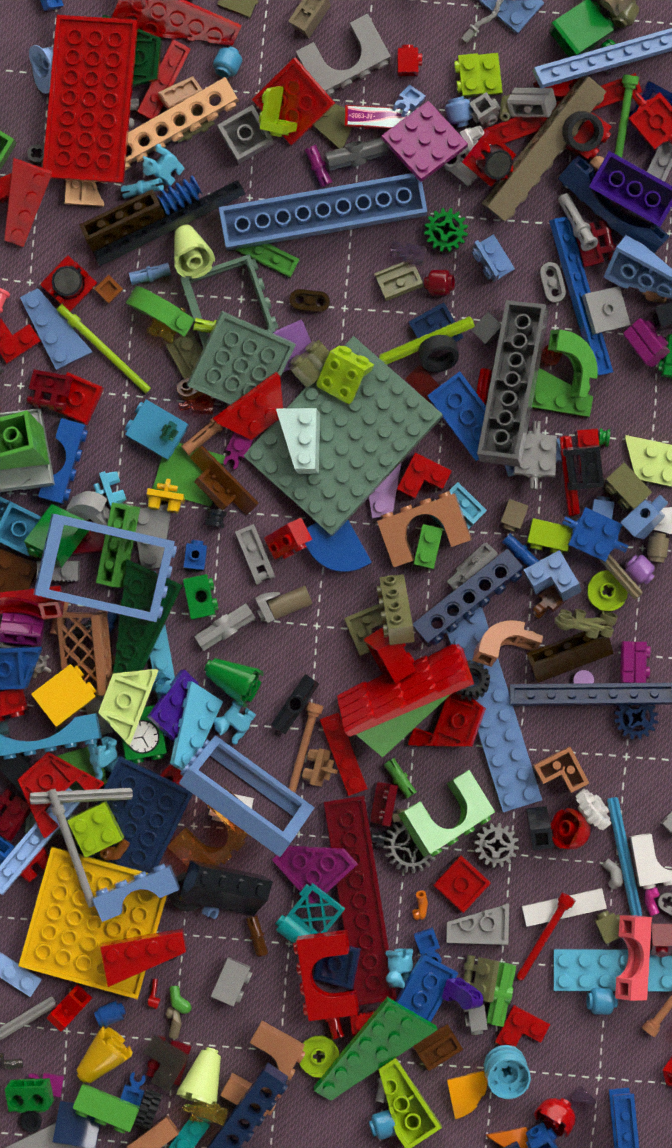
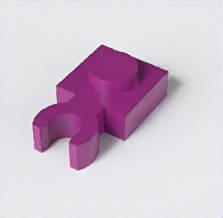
[223,432,253,470]
[28,1072,65,1097]

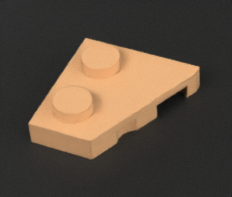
[64,179,104,207]

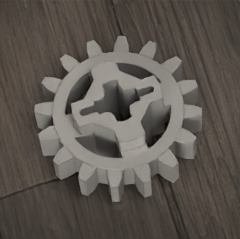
[474,823,519,867]

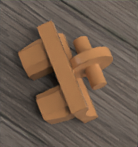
[302,748,338,787]

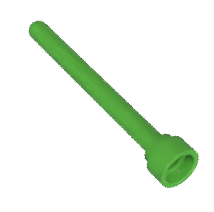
[615,74,639,158]

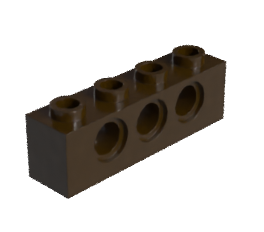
[79,189,166,252]

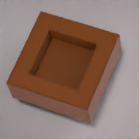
[94,275,123,304]

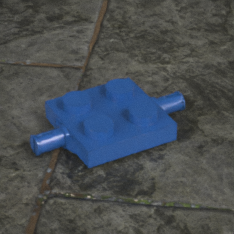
[562,507,629,562]

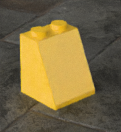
[31,664,96,728]

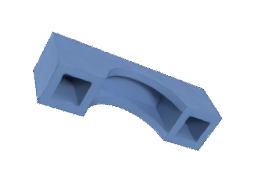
[93,863,180,922]

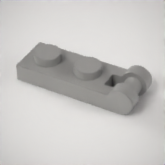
[235,524,275,585]

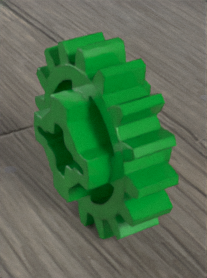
[424,208,468,253]

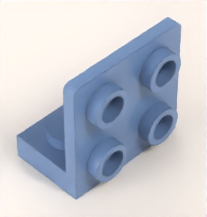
[472,234,515,282]

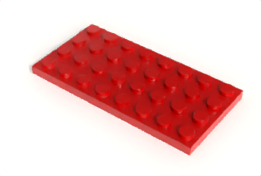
[43,15,138,184]

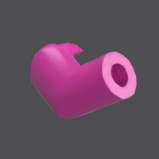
[645,887,660,916]

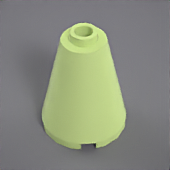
[174,224,215,278]
[176,1047,221,1107]

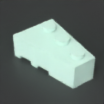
[276,408,320,474]

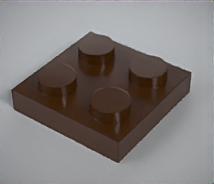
[0,549,37,592]

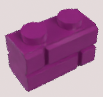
[623,318,670,367]
[0,613,44,646]
[620,641,651,683]

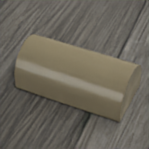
[268,585,313,620]

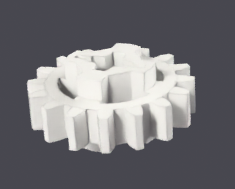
[575,789,611,830]

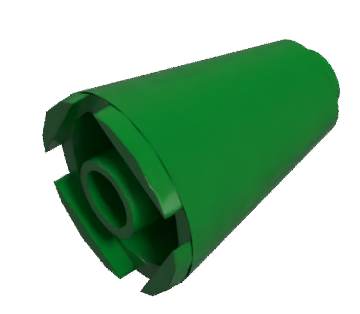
[204,658,264,707]

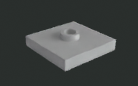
[582,286,631,335]

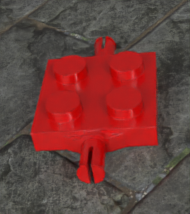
[628,92,672,150]

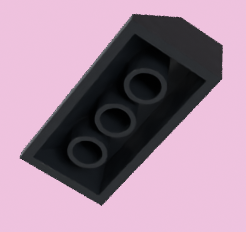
[179,860,273,916]

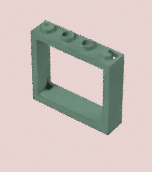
[180,254,278,348]

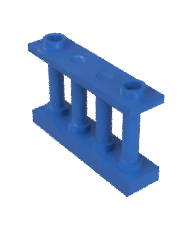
[608,1087,639,1148]

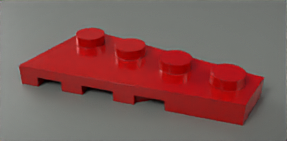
[4,158,52,247]

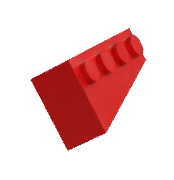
[100,928,187,987]

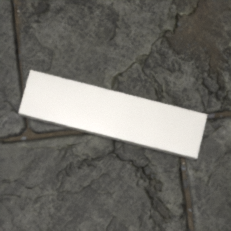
[522,888,607,927]

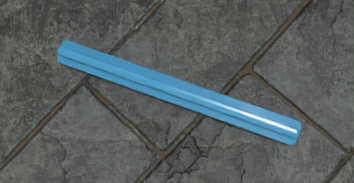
[607,797,642,916]

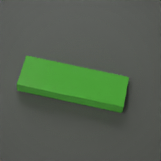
[236,244,300,278]

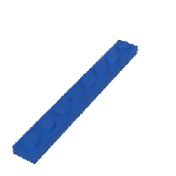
[549,217,613,376]

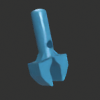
[150,672,172,695]

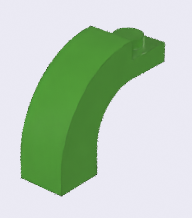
[126,286,195,337]
[548,330,598,398]

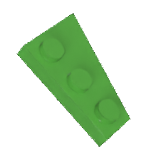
[532,368,593,417]

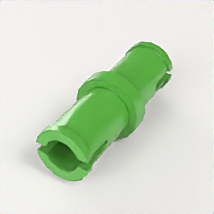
[384,758,417,799]

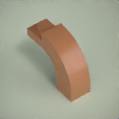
[472,620,543,667]

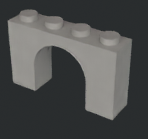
[296,14,391,96]

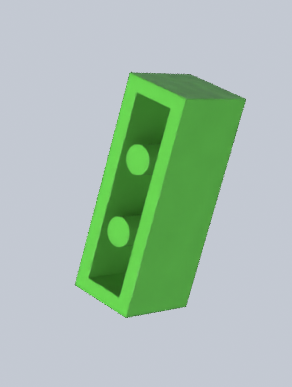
[73,1083,140,1134]

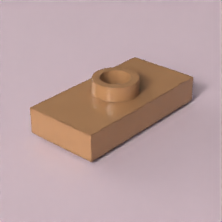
[158,76,202,110]

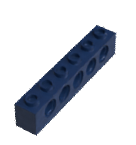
[413,549,523,647]
[207,1063,288,1148]

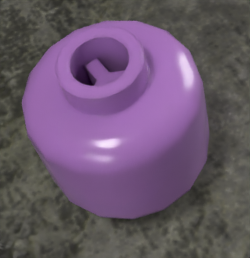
[624,555,655,585]

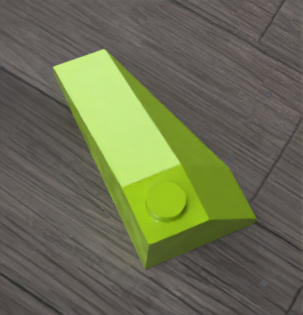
[379,1058,442,1148]

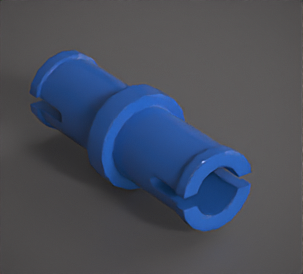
[502,533,540,567]

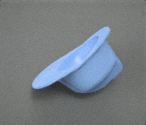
[29,45,54,94]

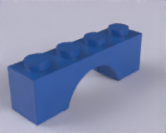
[38,418,88,505]

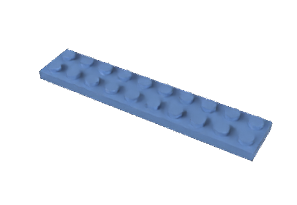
[447,607,542,812]

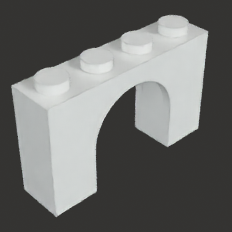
[629,833,672,889]

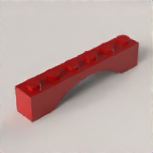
[0,586,64,619]

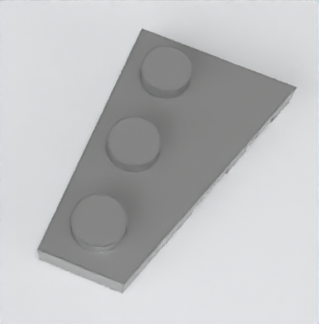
[136,504,171,569]
[446,903,509,945]

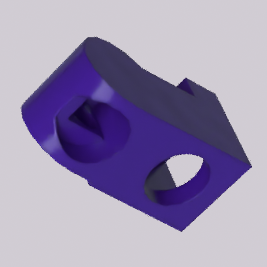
[441,977,483,1010]

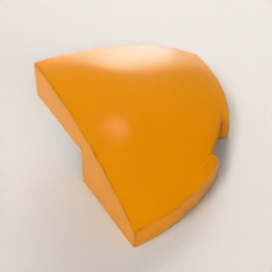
[447,1070,487,1119]

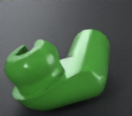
[169,986,191,1014]

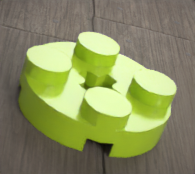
[587,570,628,611]
[299,1035,339,1078]

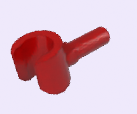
[148,979,161,1009]

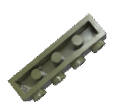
[377,574,415,645]

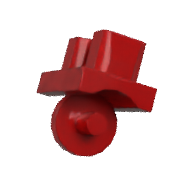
[21,847,49,882]

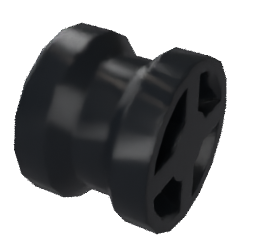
[204,508,227,528]

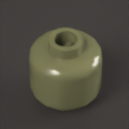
[609,0,639,28]

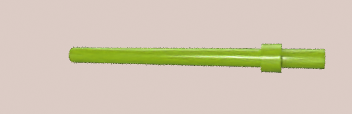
[57,304,151,394]

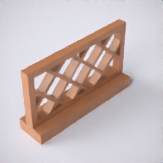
[57,611,113,696]

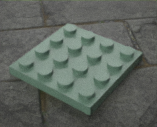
[187,311,296,405]

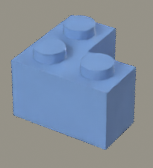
[524,550,581,601]

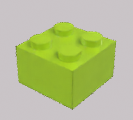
[67,801,124,858]

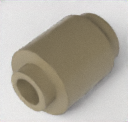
[647,533,669,563]

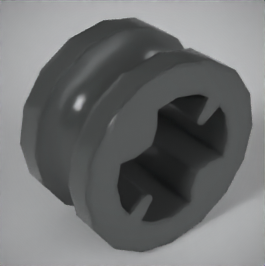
[27,144,44,164]

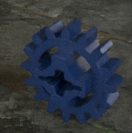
[614,705,659,740]

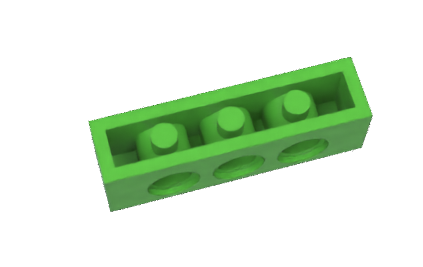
[96,502,141,587]

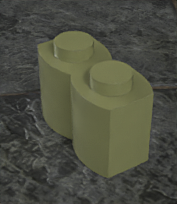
[288,340,330,388]

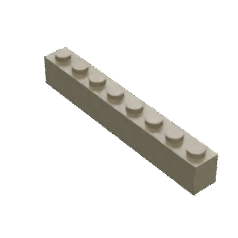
[482,76,606,221]

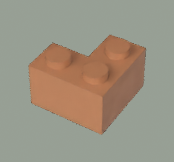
[532,746,589,793]

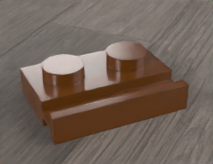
[413,1023,463,1071]

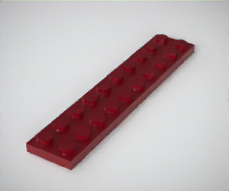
[324,795,397,1005]

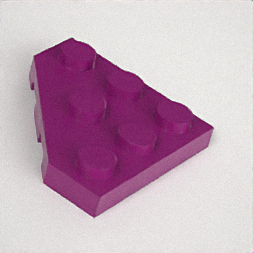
[272,845,358,903]

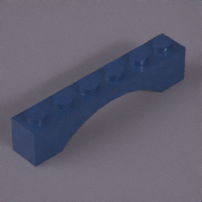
[558,155,670,254]

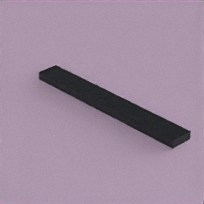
[93,180,245,266]

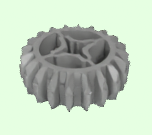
[384,822,436,873]

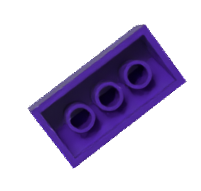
[589,151,672,227]

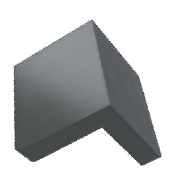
[472,312,501,346]

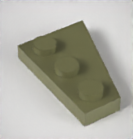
[313,104,353,149]

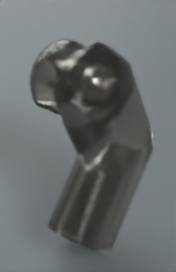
[0,1053,23,1070]

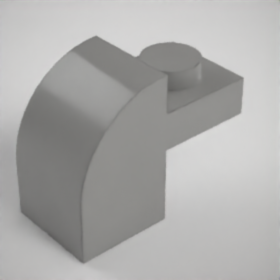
[66,491,110,526]

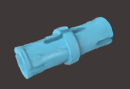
[121,178,164,199]

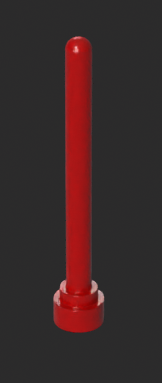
[517,892,576,981]

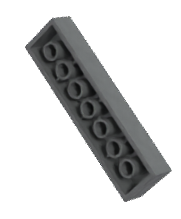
[477,300,549,467]

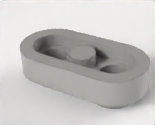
[540,262,566,303]

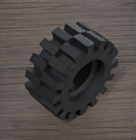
[456,660,490,701]
[134,1089,163,1130]

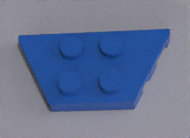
[0,646,42,690]

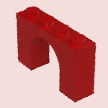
[293,930,359,1021]

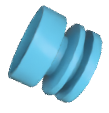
[483,1045,531,1099]

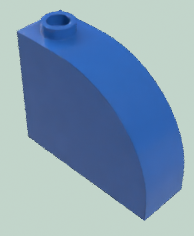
[306,520,372,572]

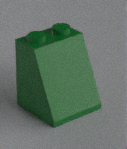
[549,0,614,57]

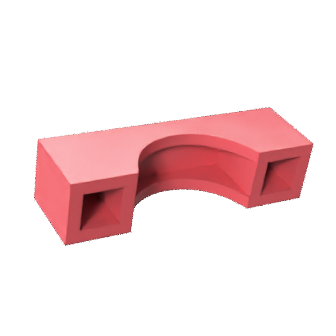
[615,915,652,1001]

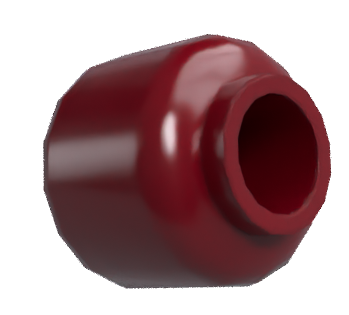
[424,270,455,296]

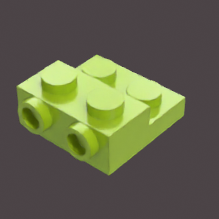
[454,53,503,98]

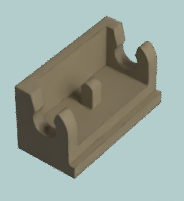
[288,0,331,38]

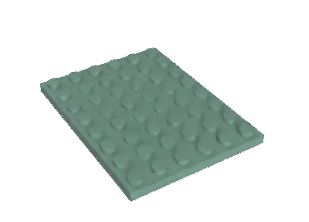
[244,336,443,537]

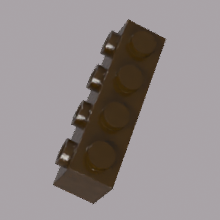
[526,624,614,683]

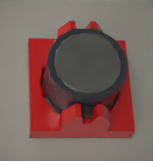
[462,130,516,186]
[40,255,98,312]

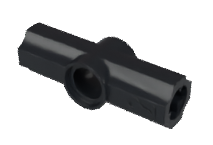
[271,674,320,735]

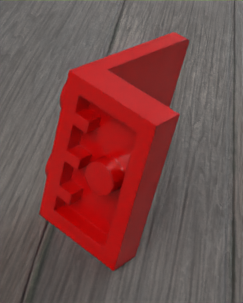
[0,689,29,722]

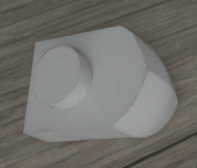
[255,592,280,623]

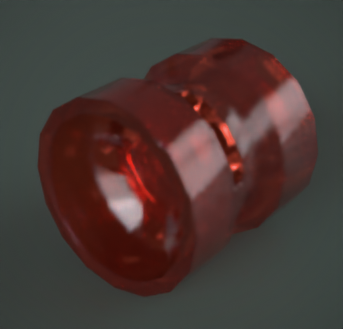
[541,344,562,366]

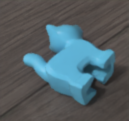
[143,144,184,186]
[213,700,256,745]
[88,736,119,780]
[385,948,413,988]

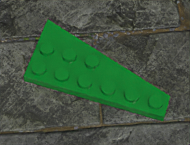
[314,997,437,1100]

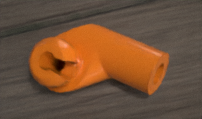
[412,890,428,920]

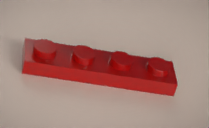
[136,39,191,120]
[320,712,368,796]

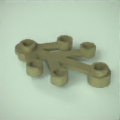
[554,609,618,638]

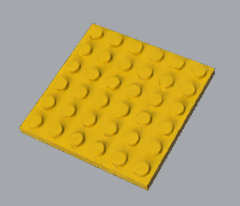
[18,846,167,999]

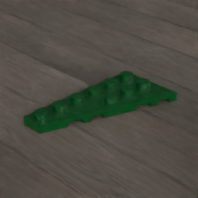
[113,559,183,673]

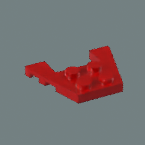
[408,692,486,747]
[17,752,105,839]

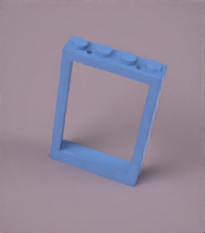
[33,513,177,622]
[179,735,315,857]

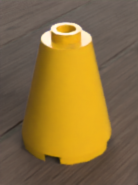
[77,1027,133,1083]

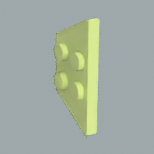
[624,435,672,487]
[98,669,158,745]

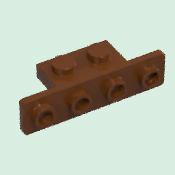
[190,446,259,515]

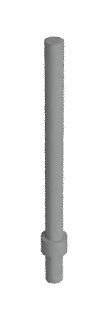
[47,789,95,907]

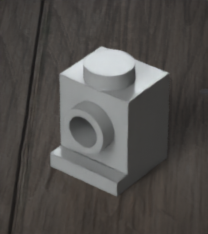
[464,1003,487,1035]

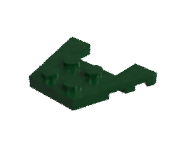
[102,15,162,87]

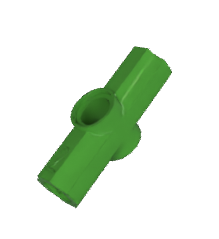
[486,962,516,1027]

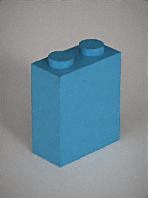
[124,400,189,461]

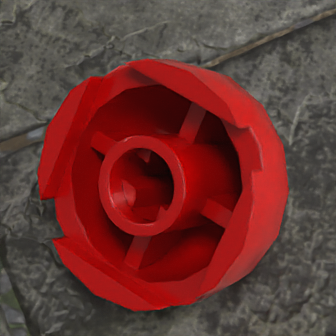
[551,808,591,849]
[533,1098,576,1138]

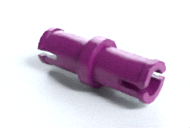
[305,145,333,188]

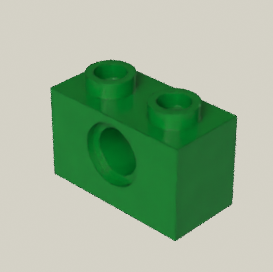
[183,574,219,620]

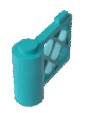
[275,883,345,944]

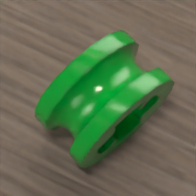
[598,428,610,447]

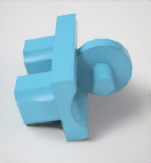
[93,471,126,508]

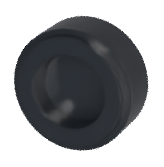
[21,1111,42,1132]

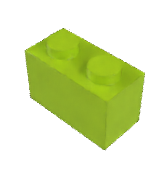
[526,518,572,553]

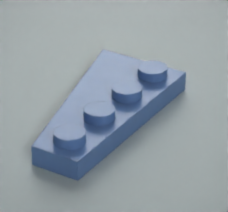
[20,289,93,370]

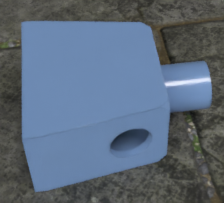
[621,495,668,539]

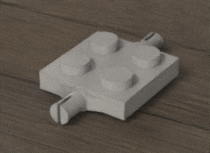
[514,421,557,490]

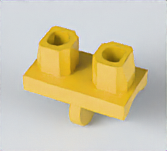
[147,479,185,514]

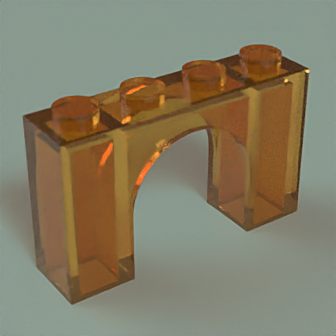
[167,786,252,866]

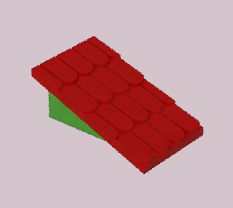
[337,644,474,757]

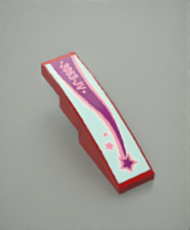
[345,105,415,131]

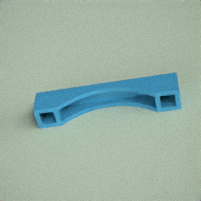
[0,713,102,760]

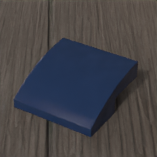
[52,1101,101,1148]

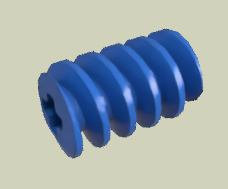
[157,175,203,216]

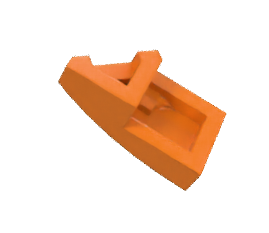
[486,1127,529,1148]

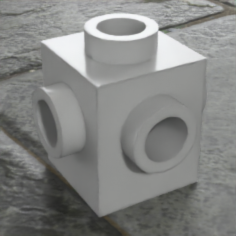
[469,92,501,128]

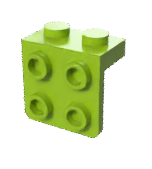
[259,86,297,137]
[317,345,374,404]

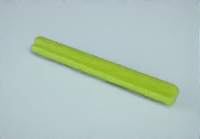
[379,317,475,365]

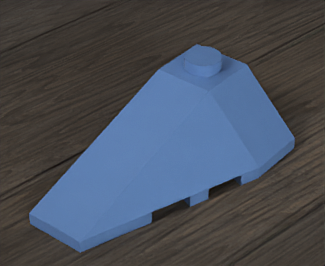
[604,235,672,299]

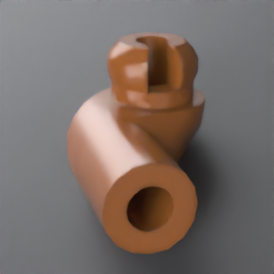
[100,839,130,861]

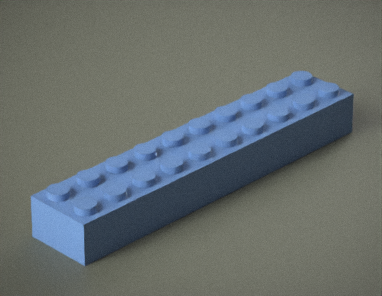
[219,173,427,251]

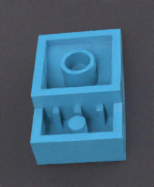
[0,497,42,556]

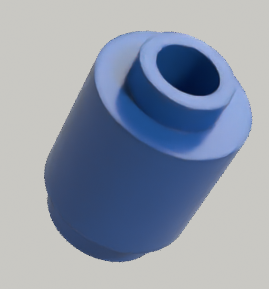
[94,1000,126,1027]

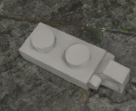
[447,542,498,590]

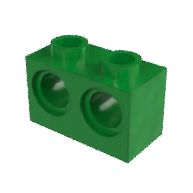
[5,1078,54,1113]

